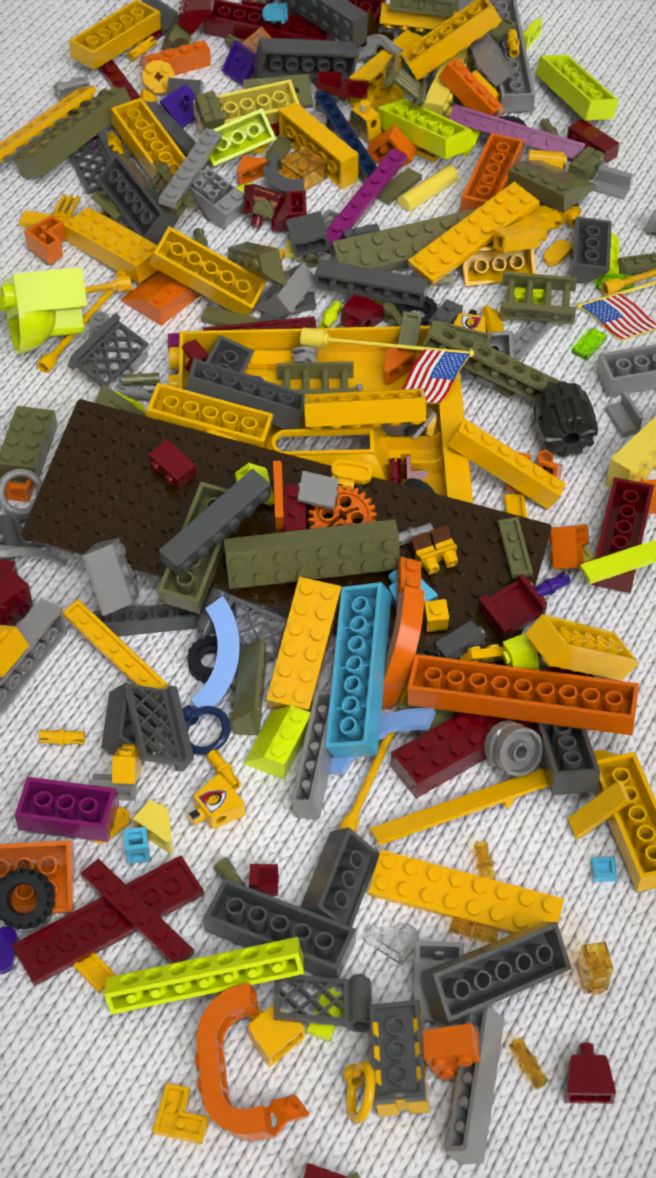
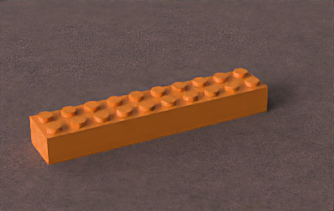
[407,654,639,736]

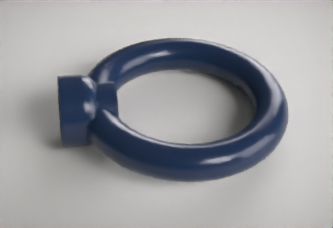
[182,705,231,755]

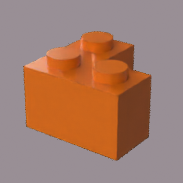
[366,125,417,168]
[24,214,66,265]
[549,524,589,569]
[423,1023,480,1080]

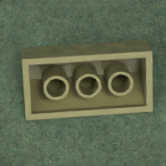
[227,242,287,286]
[229,638,266,735]

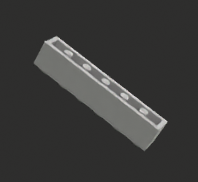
[291,690,333,819]
[445,1006,505,1165]

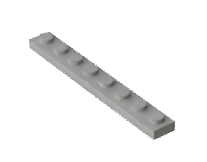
[158,128,222,209]

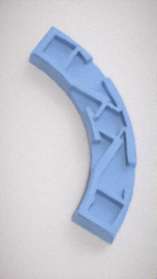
[191,596,240,717]
[329,708,436,775]

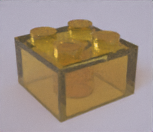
[279,145,328,190]

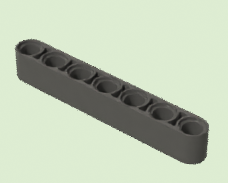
[92,600,237,637]

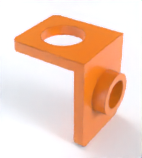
[267,1095,309,1138]

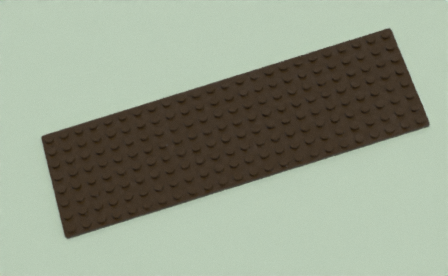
[21,399,552,666]

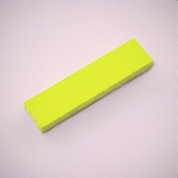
[580,540,656,585]

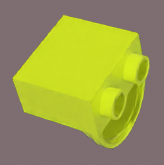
[0,267,87,354]

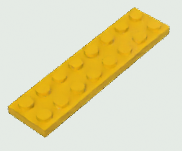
[0,85,97,163]
[408,182,540,285]
[368,850,564,934]

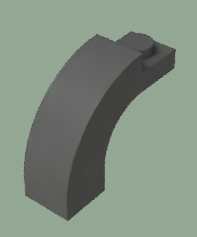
[263,152,305,196]

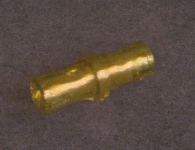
[509,1037,549,1089]

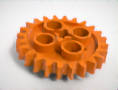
[308,485,377,529]

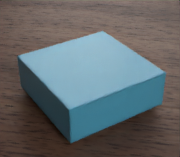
[591,857,618,882]

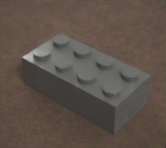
[534,722,600,795]

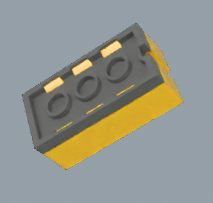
[369,1000,430,1117]

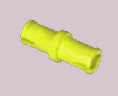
[318,300,342,328]

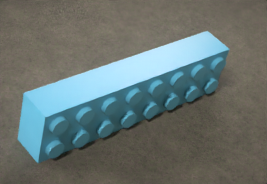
[325,582,392,758]

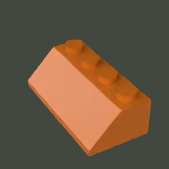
[139,40,211,80]
[438,58,505,117]

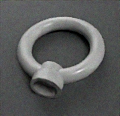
[0,468,43,517]

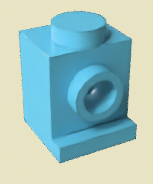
[262,3,288,24]
[123,827,150,864]

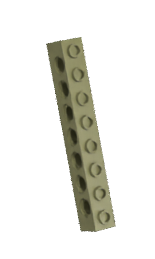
[421,320,559,401]

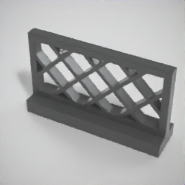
[70,131,115,195]
[67,313,149,387]
[124,683,194,771]

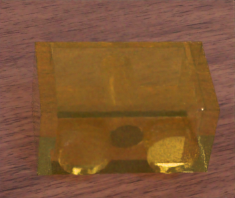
[577,941,613,995]

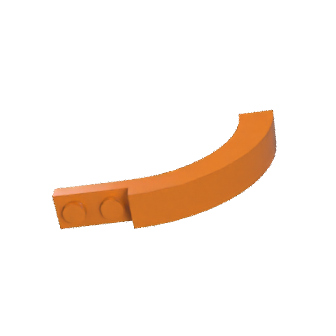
[382,557,425,710]

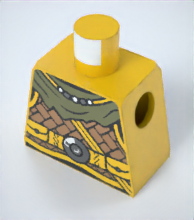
[349,100,381,144]

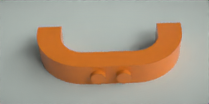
[195,983,274,1141]

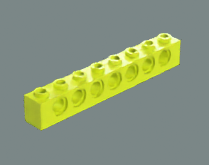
[104,937,304,1015]

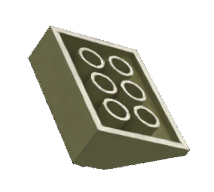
[508,160,596,213]

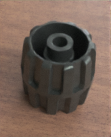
[533,381,598,457]

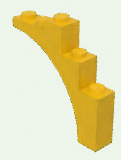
[493,206,556,254]

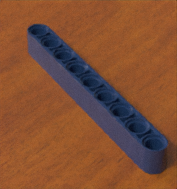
[315,91,377,184]

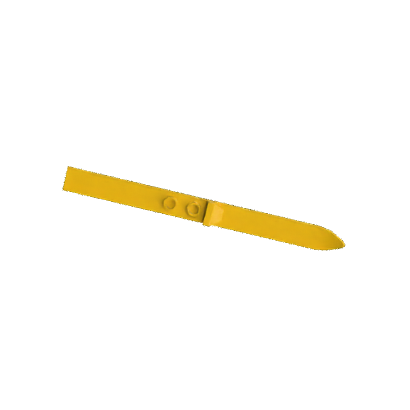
[370,750,618,845]

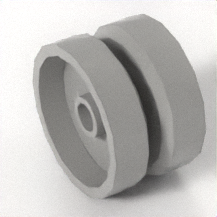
[484,720,543,777]

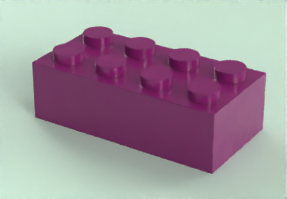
[15,777,119,842]

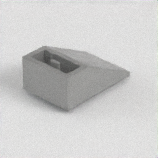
[188,167,244,230]
[413,941,464,1024]

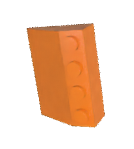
[121,270,202,326]
[0,840,75,913]

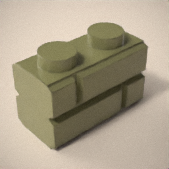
[195,91,226,130]
[568,146,605,181]

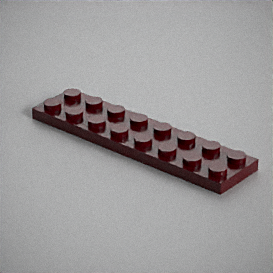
[11,855,204,987]

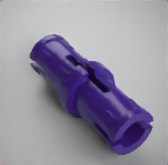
[535,572,571,596]

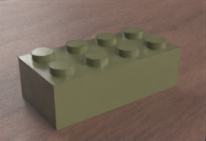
[0,406,58,483]

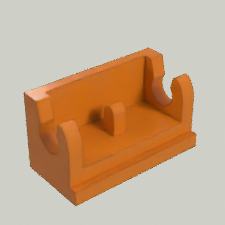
[5,478,35,502]

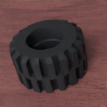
[0,868,56,929]

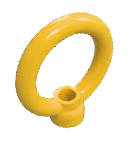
[343,1061,375,1124]

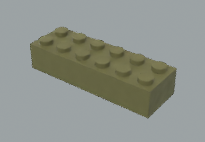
[157,482,232,614]

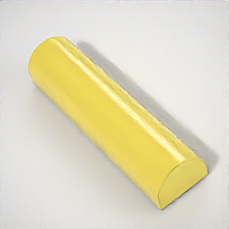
[397,165,459,212]

